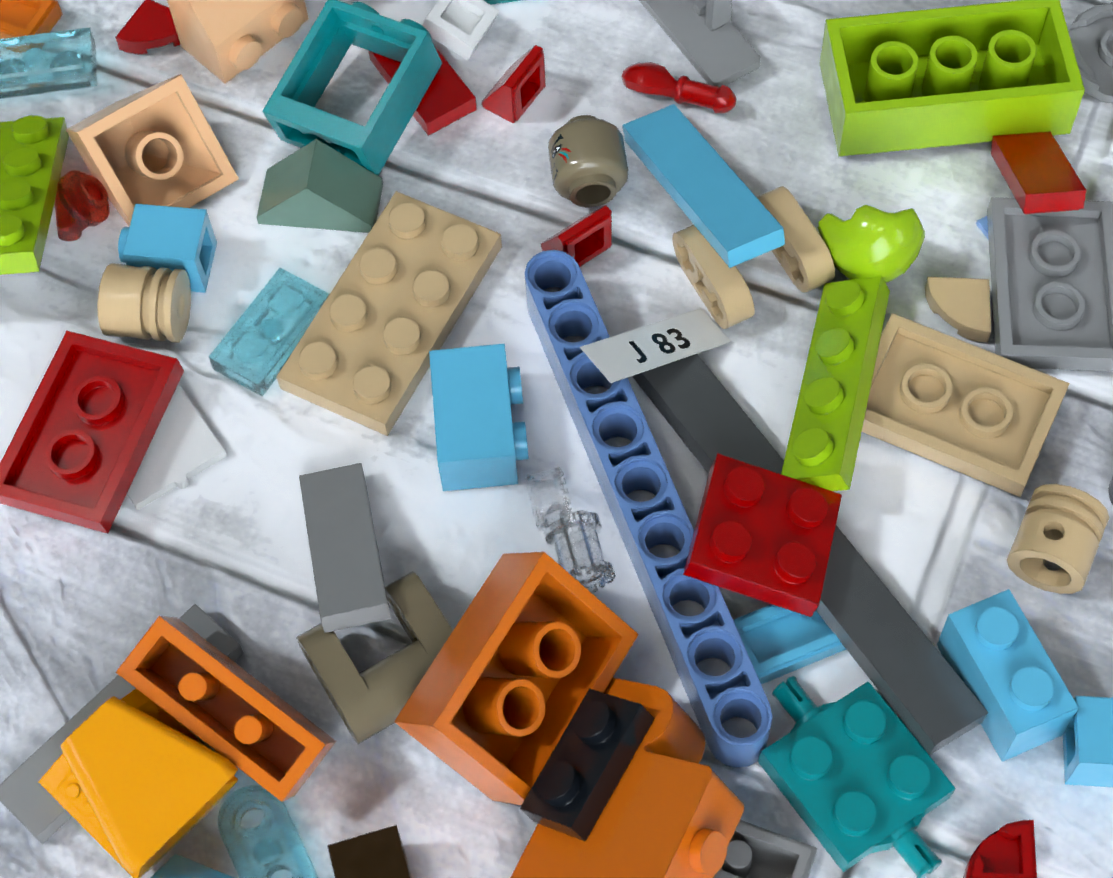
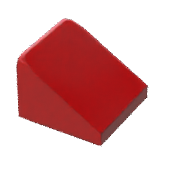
[481,45,546,124]
[541,206,612,267]

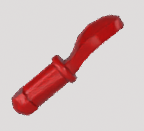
[621,62,736,114]

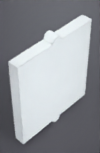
[127,384,227,510]

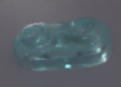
[218,785,318,878]

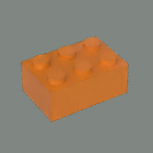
[394,552,639,805]

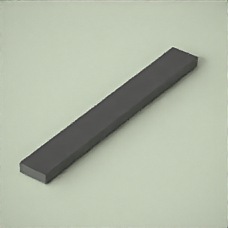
[632,354,988,755]

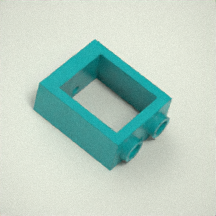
[262,0,442,176]

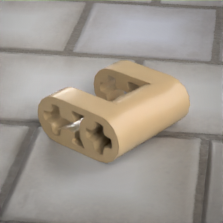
[672,186,835,329]

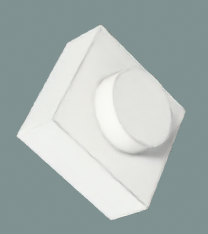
[422,0,499,61]

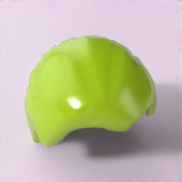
[818,205,925,282]

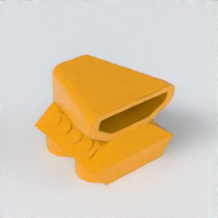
[38,688,239,878]

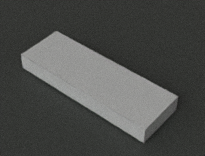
[299,463,391,633]

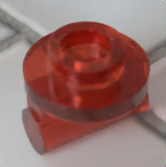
[54,170,110,241]

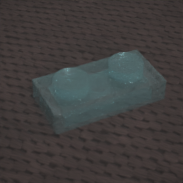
[0,27,97,99]
[209,268,329,397]

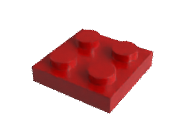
[683,453,842,617]

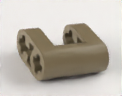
[296,571,453,744]

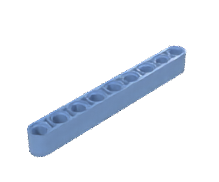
[524,250,773,768]

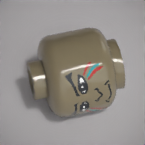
[548,115,628,208]

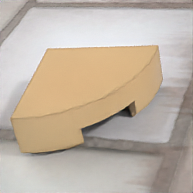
[925,277,991,343]

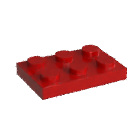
[0,331,184,534]

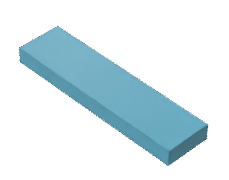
[622,104,785,268]

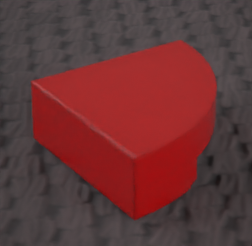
[115,0,180,54]
[963,820,1037,878]

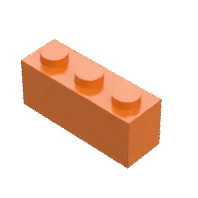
[116,616,336,802]

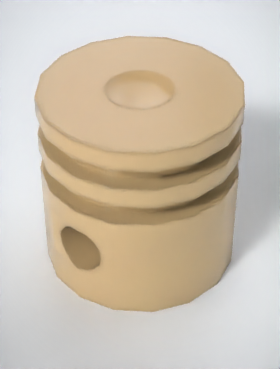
[97,263,191,343]
[1006,484,1110,594]

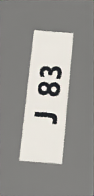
[580,308,731,383]

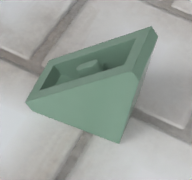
[256,139,383,233]

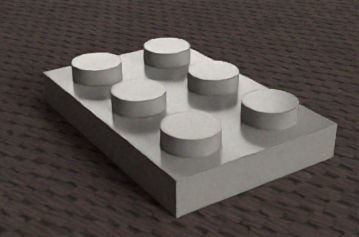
[987,197,1113,371]

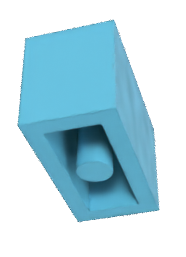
[429,344,529,492]
[937,589,1079,762]

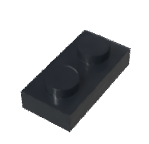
[520,688,654,842]

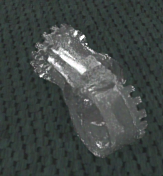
[526,467,616,592]

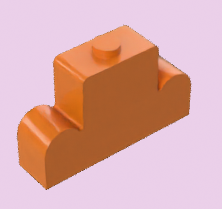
[511,677,744,878]

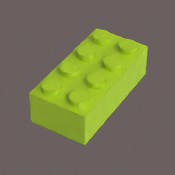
[819,0,1085,157]

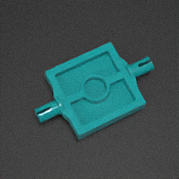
[757,676,956,878]

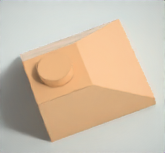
[66,75,239,227]

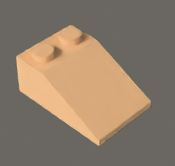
[167,0,308,84]

